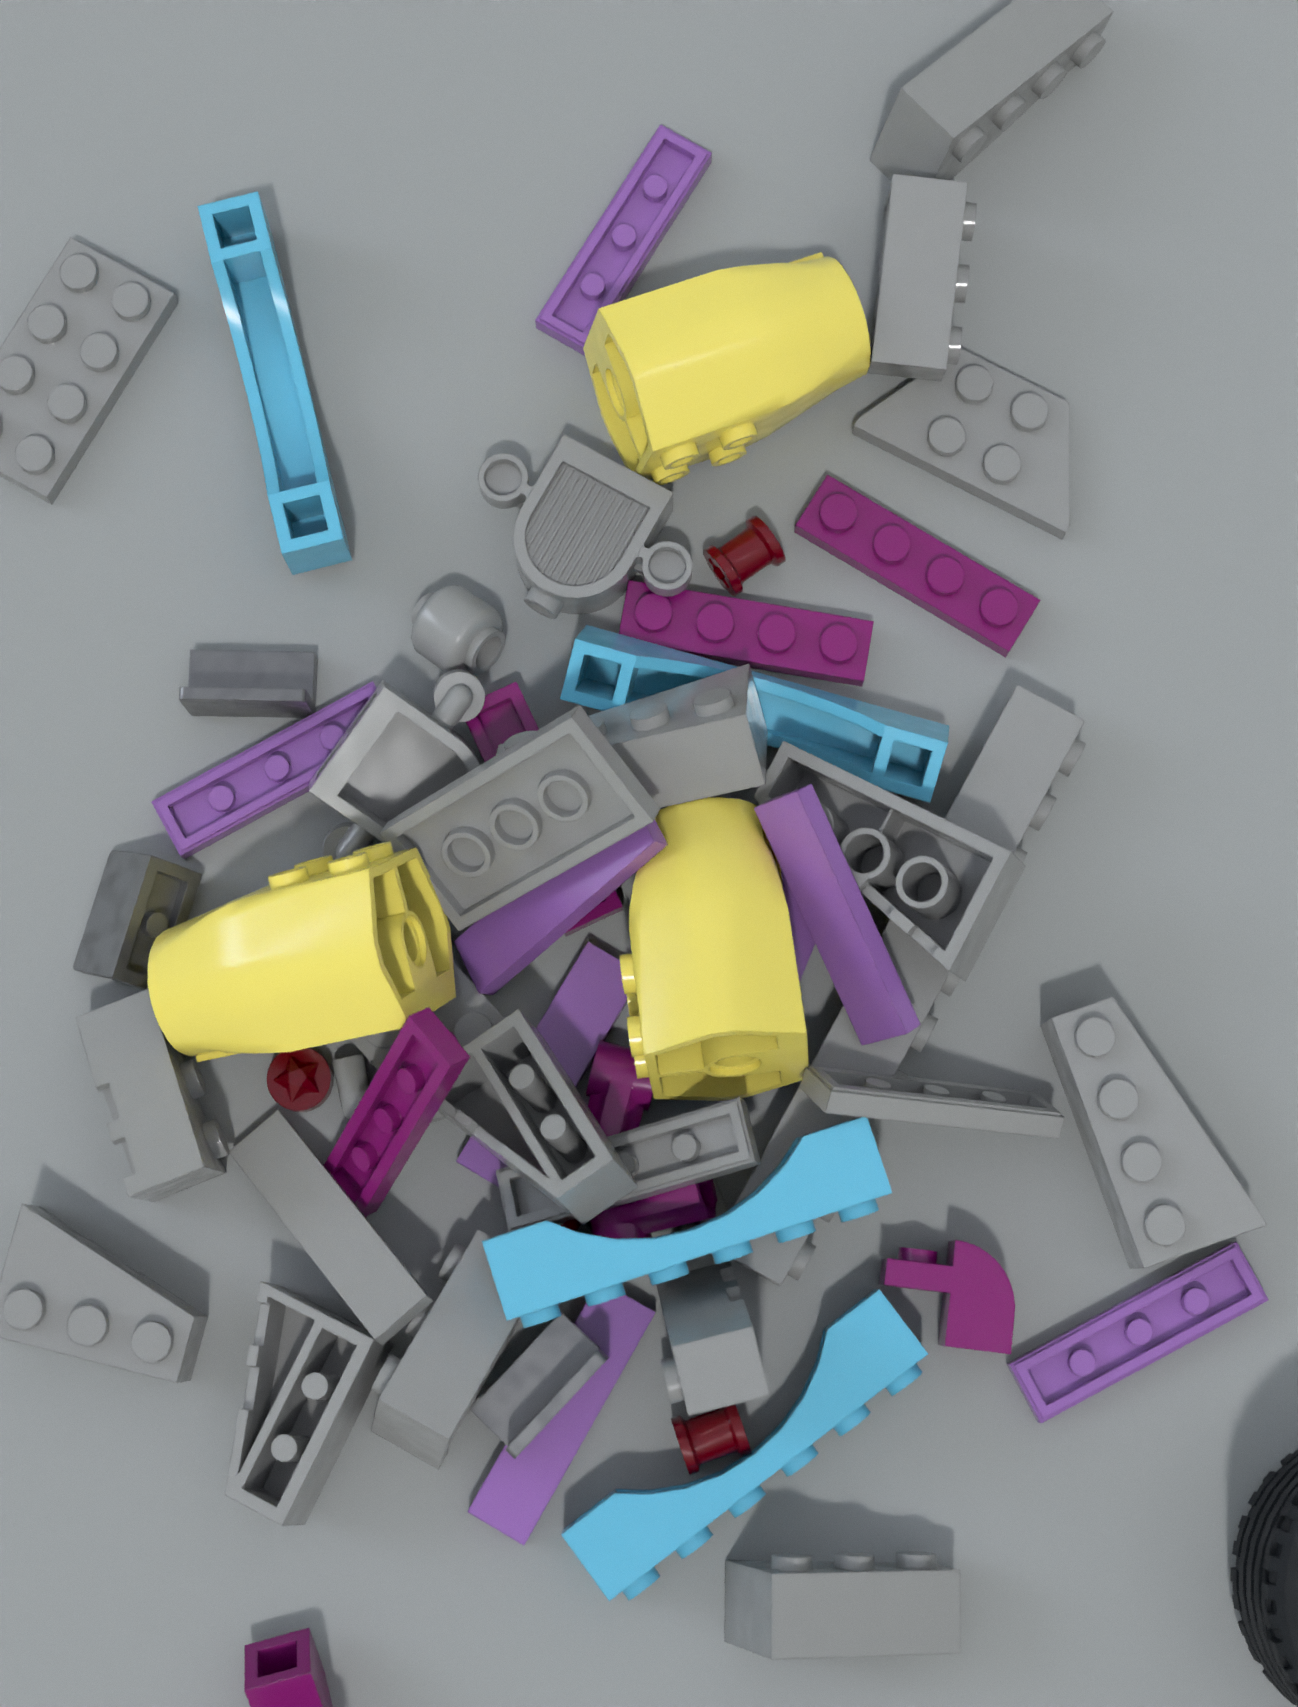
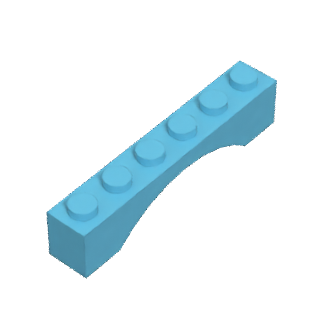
[198,191,352,575]
[560,625,949,803]
[482,1117,892,1328]
[561,1289,928,1601]

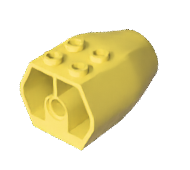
[583,252,871,485]
[619,797,809,1101]
[148,841,456,1062]

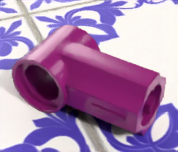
[586,1040,653,1137]
[589,1179,718,1238]

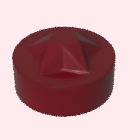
[267,1048,334,1112]

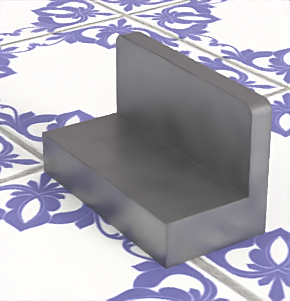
[179,649,318,718]
[73,850,202,990]
[470,1312,609,1459]

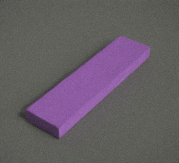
[535,124,712,356]
[151,681,377,859]
[754,784,921,1046]
[454,819,668,995]
[456,942,627,1187]
[1007,1242,1269,1423]
[467,1295,656,1545]

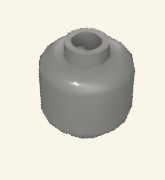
[411,585,505,674]

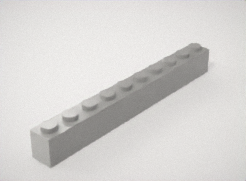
[733,685,1086,1286]

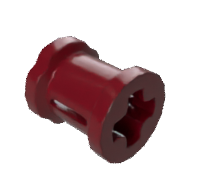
[703,515,786,596]
[671,1404,752,1475]

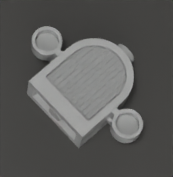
[478,434,692,619]
[309,669,485,860]

